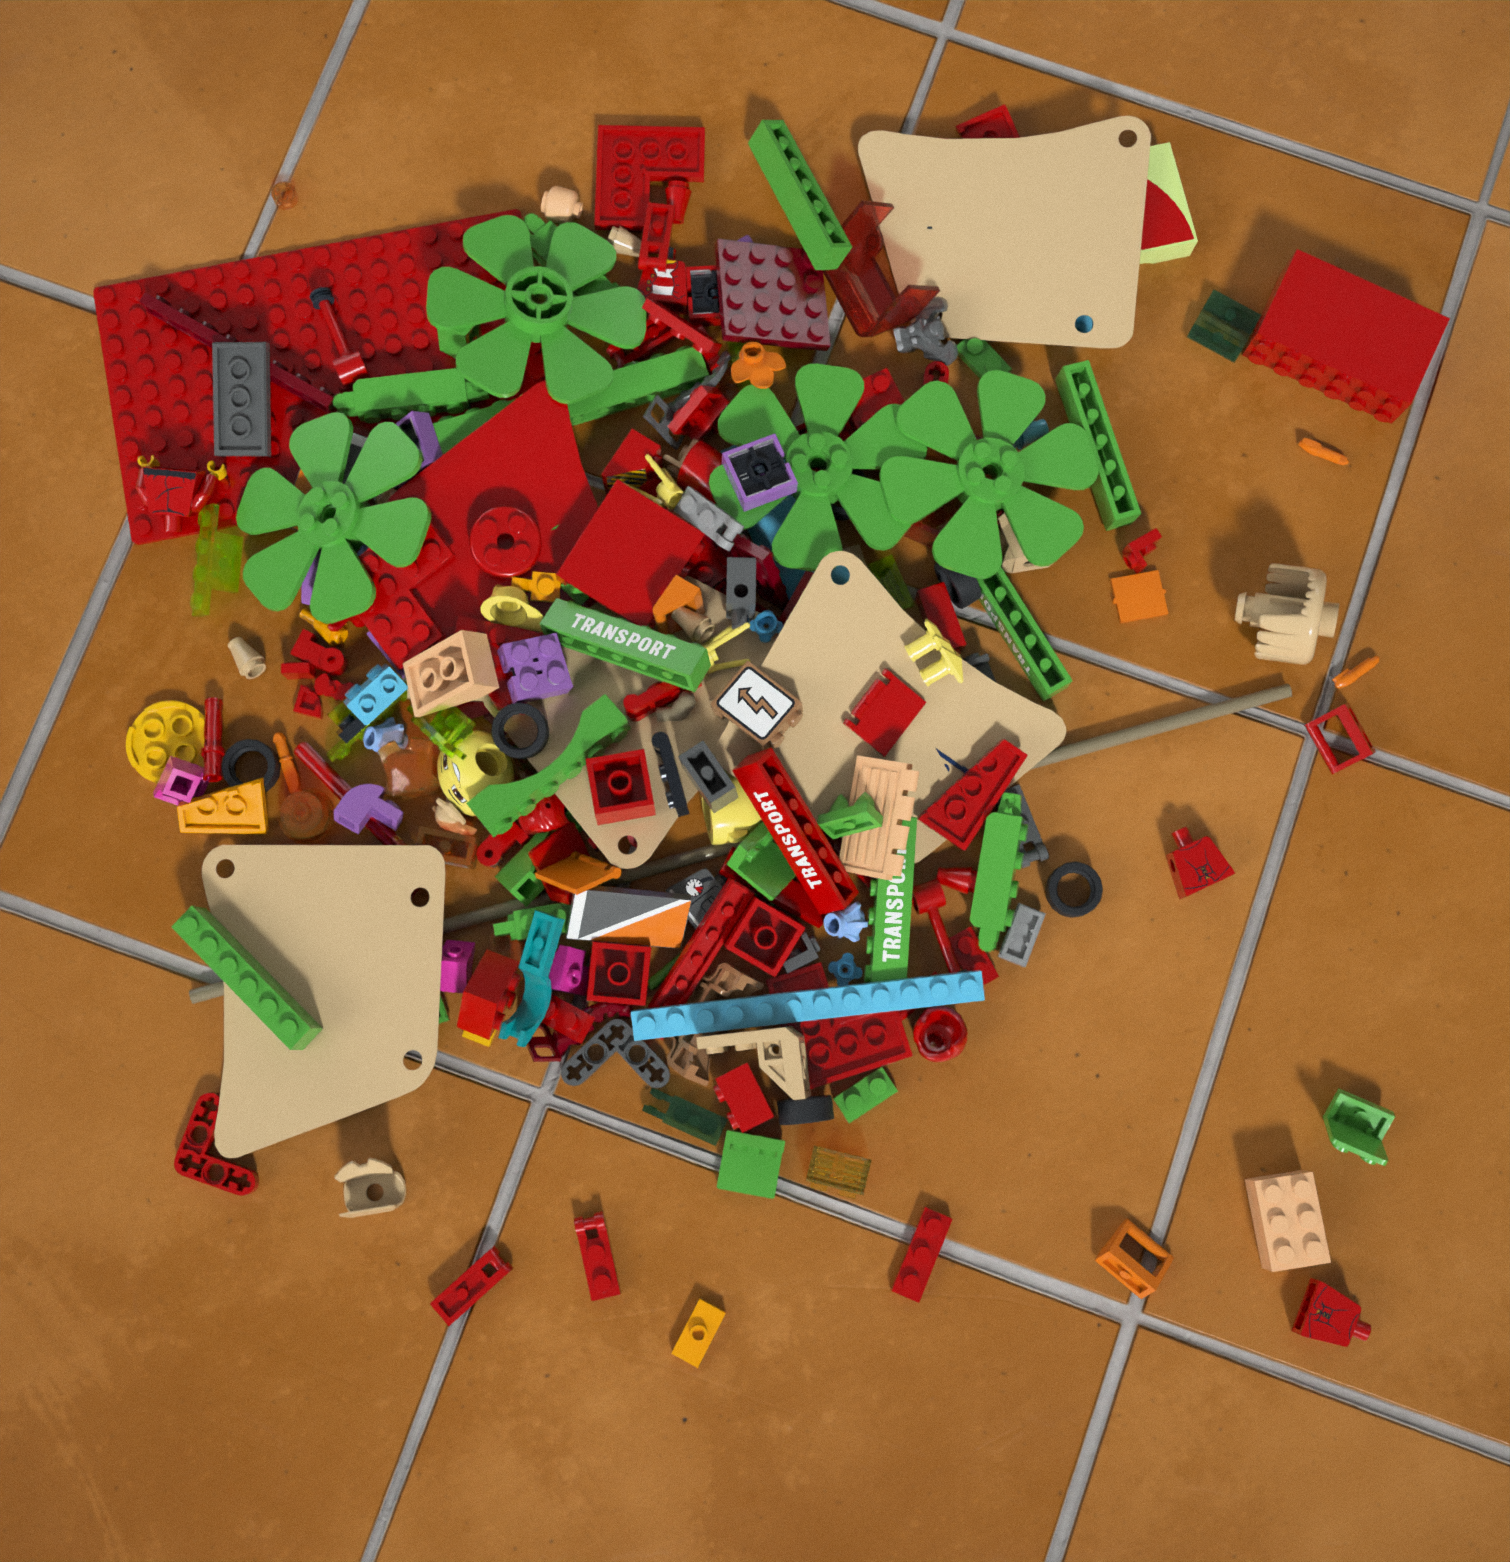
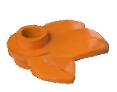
[731,342,786,389]

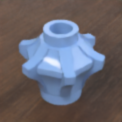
[363,717,408,762]
[824,901,868,942]

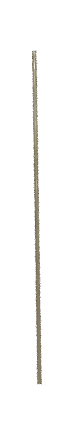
[189,683,1292,1004]

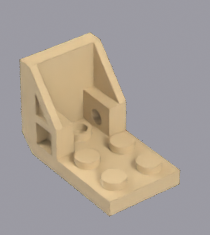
[696,1026,811,1100]

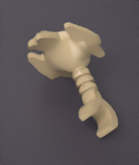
[431,798,477,835]

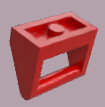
[1304,703,1376,774]

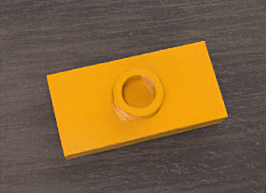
[671,1298,726,1368]

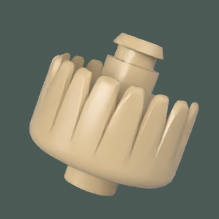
[1235,563,1339,665]

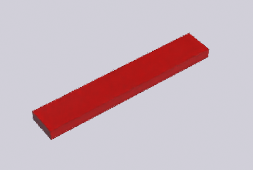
[647,877,755,1040]

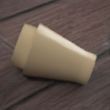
[607,226,642,257]
[671,606,715,644]
[228,637,266,679]

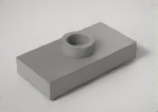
[997,903,1046,968]

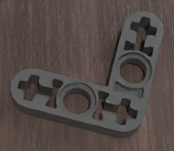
[561,1019,670,1088]

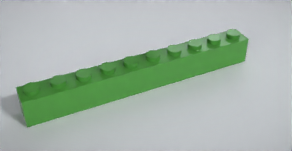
[433,345,709,454]

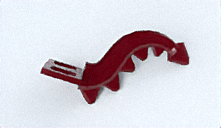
[526,1002,634,1062]

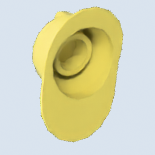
[481,584,544,633]

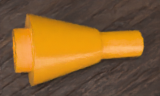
[299,608,348,647]

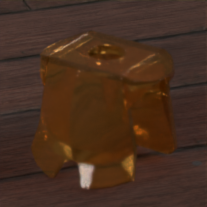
[378,737,443,801]

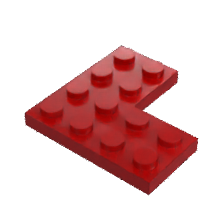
[594,125,705,231]
[358,522,456,670]
[766,962,913,1089]

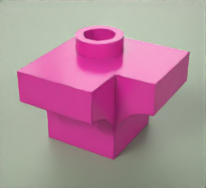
[153,756,209,805]
[440,940,475,993]
[548,945,589,996]

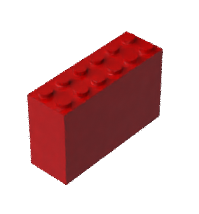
[1242,249,1450,424]

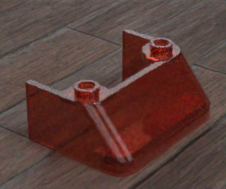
[823,200,940,338]

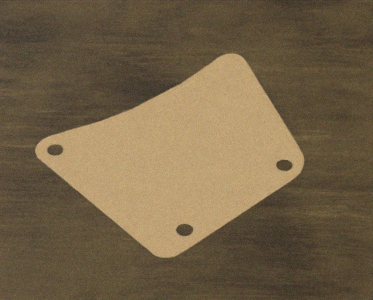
[858,116,1151,348]
[715,551,1066,863]
[483,576,784,869]
[202,845,445,1158]

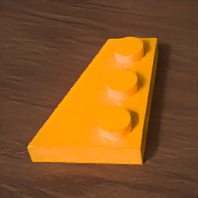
[177,778,269,834]

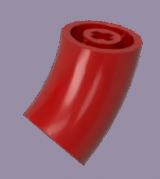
[677,441,722,504]

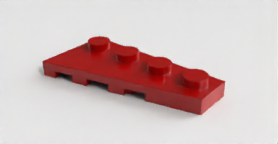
[917,739,1028,851]

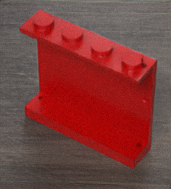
[556,479,706,629]

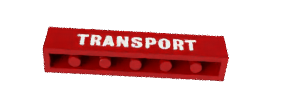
[732,747,859,915]

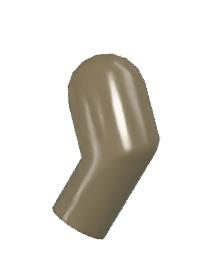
[656,691,696,722]

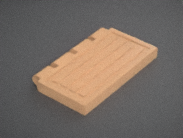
[839,755,919,880]

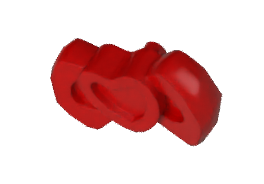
[314,673,355,705]

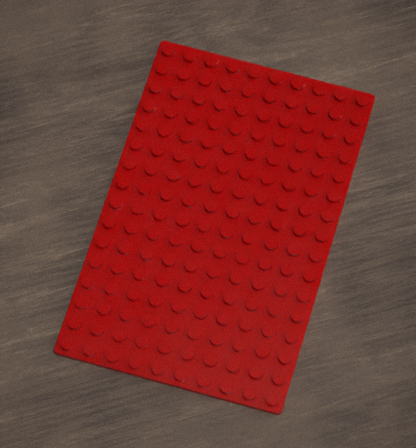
[93,209,545,545]

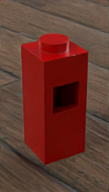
[915,582,966,655]

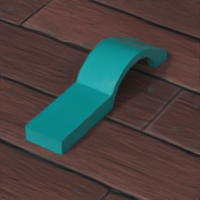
[498,910,565,1047]

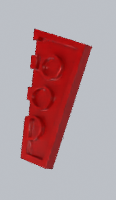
[955,104,1020,139]

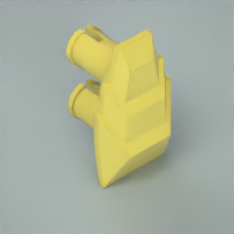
[904,619,963,686]

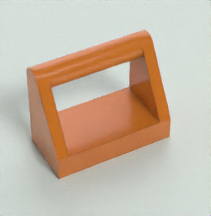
[653,575,705,635]
[1095,1218,1174,1299]

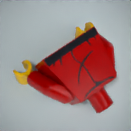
[136,455,227,532]

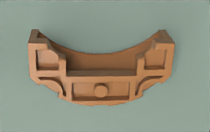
[667,962,764,1086]

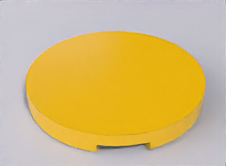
[126,700,205,784]

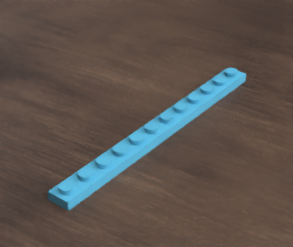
[631,970,985,1041]

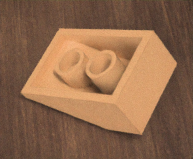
[403,630,499,717]

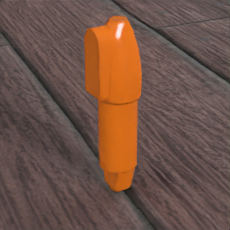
[1298,438,1349,465]
[1332,656,1380,689]

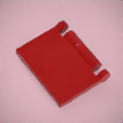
[843,668,926,757]

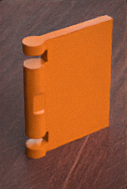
[535,851,621,895]

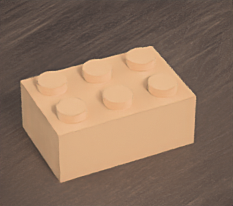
[1245,1170,1331,1272]

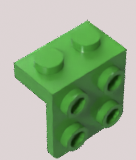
[1323,1088,1395,1166]

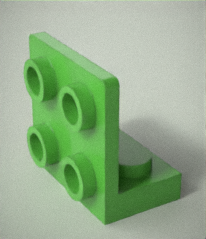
[727,821,796,901]
[717,1129,785,1199]

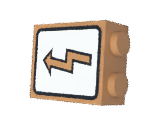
[710,661,804,750]

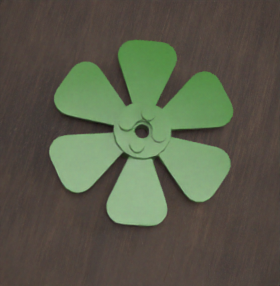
[426,215,646,404]
[709,363,927,572]
[879,370,1098,579]
[236,412,431,624]

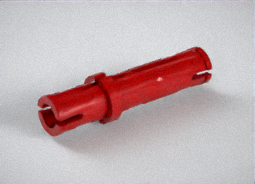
[201,697,225,782]

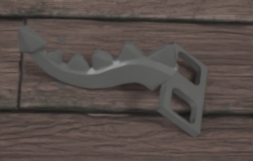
[643,351,732,450]

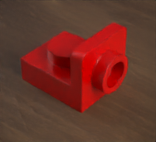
[1122,528,1162,574]

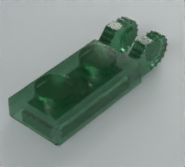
[642,1087,728,1146]

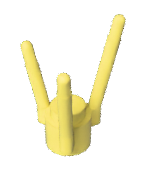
[623,454,684,509]
[702,622,750,675]

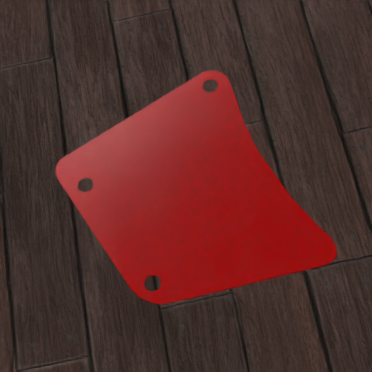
[386,381,598,723]

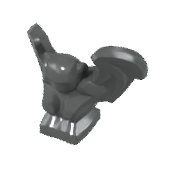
[893,296,958,366]

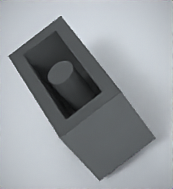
[678,741,738,813]

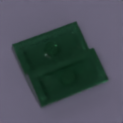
[1187,290,1262,363]

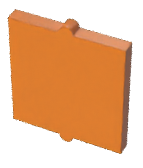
[1110,570,1169,624]

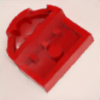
[667,385,730,441]

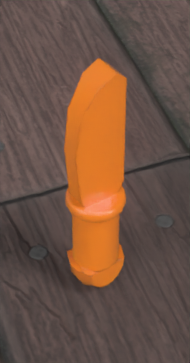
[273,732,300,795]

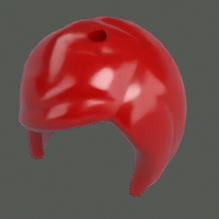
[518,794,570,835]
[913,1005,968,1062]

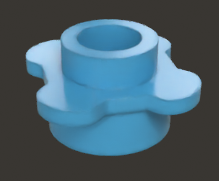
[749,610,783,643]
[828,953,862,986]

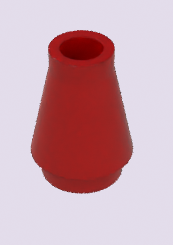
[665,180,692,224]
[937,867,978,895]

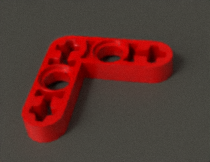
[174,1092,259,1196]

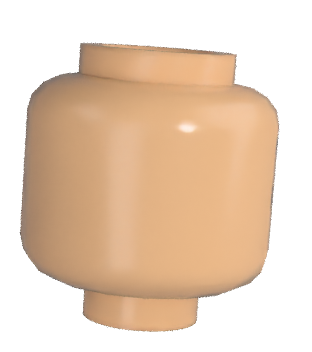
[541,186,583,224]

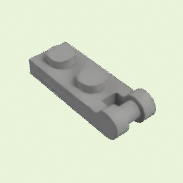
[673,486,745,551]

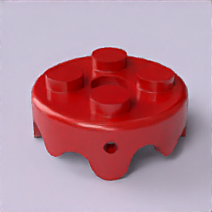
[469,506,542,579]

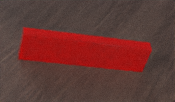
[719,846,827,928]

